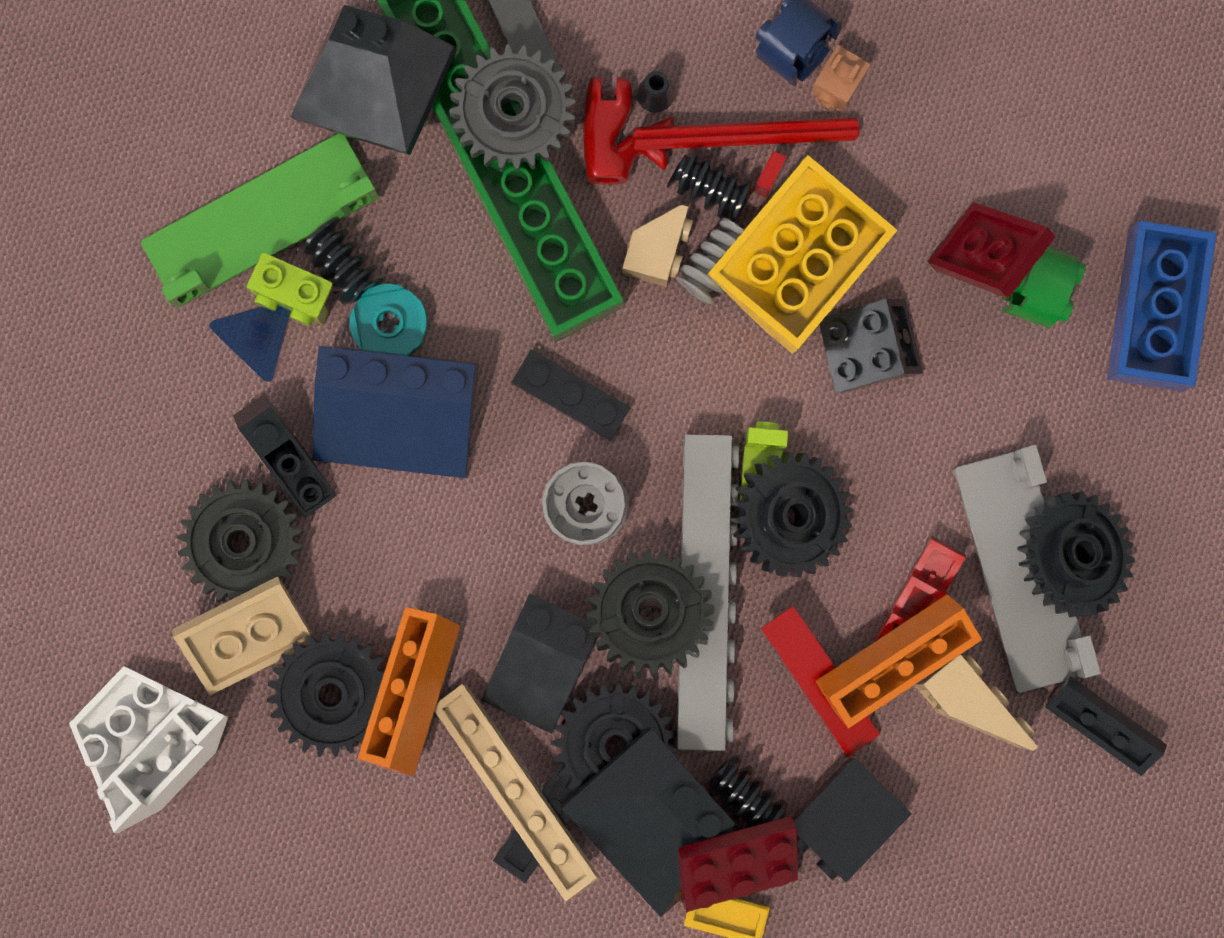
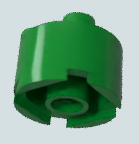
[1002,246,1086,328]

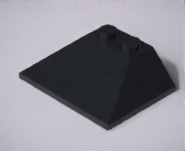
[290,5,457,155]
[560,727,741,917]

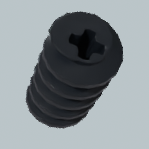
[666,148,752,223]
[302,216,384,304]
[703,754,787,829]

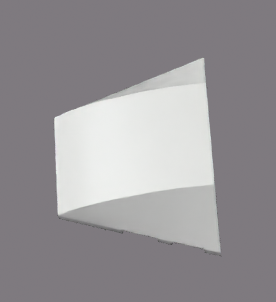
[69,666,228,834]

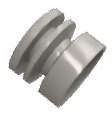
[542,462,629,545]

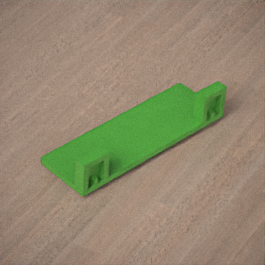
[141,133,380,309]

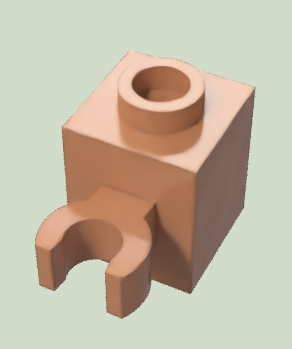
[811,45,871,112]

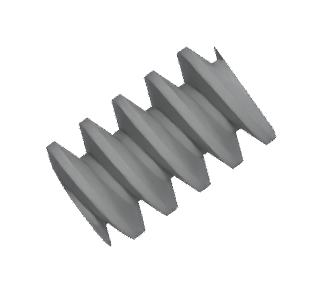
[674,218,744,306]

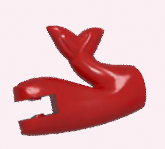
[583,77,674,185]

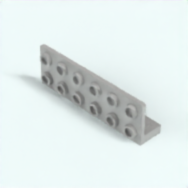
[954,445,1101,693]

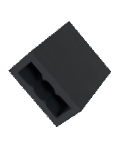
[792,756,912,882]

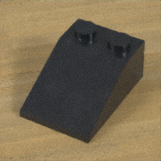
[481,593,596,734]

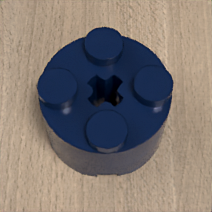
[755,0,841,86]

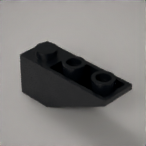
[233,394,337,518]

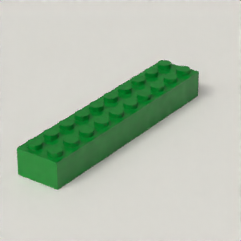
[377,0,624,343]

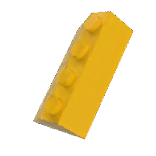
[707,155,897,354]

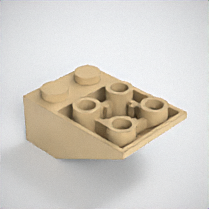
[914,654,1038,751]

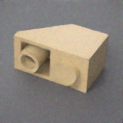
[622,205,693,287]

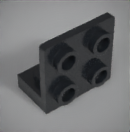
[819,298,923,393]

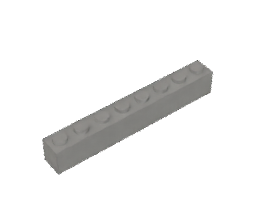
[677,434,739,751]

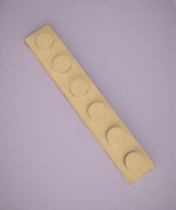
[434,684,601,902]

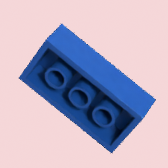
[1107,220,1217,392]

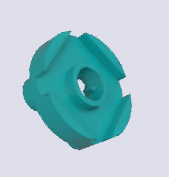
[349,284,428,355]

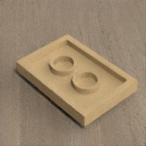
[172,576,313,695]

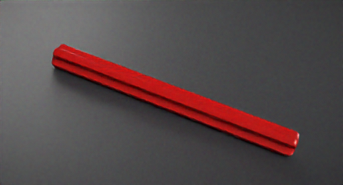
[632,118,860,150]

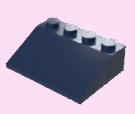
[312,345,479,478]

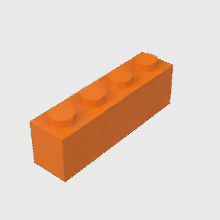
[816,594,982,729]
[357,607,460,777]

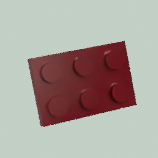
[927,202,1056,299]
[677,816,798,912]

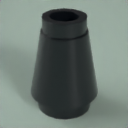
[637,71,675,113]

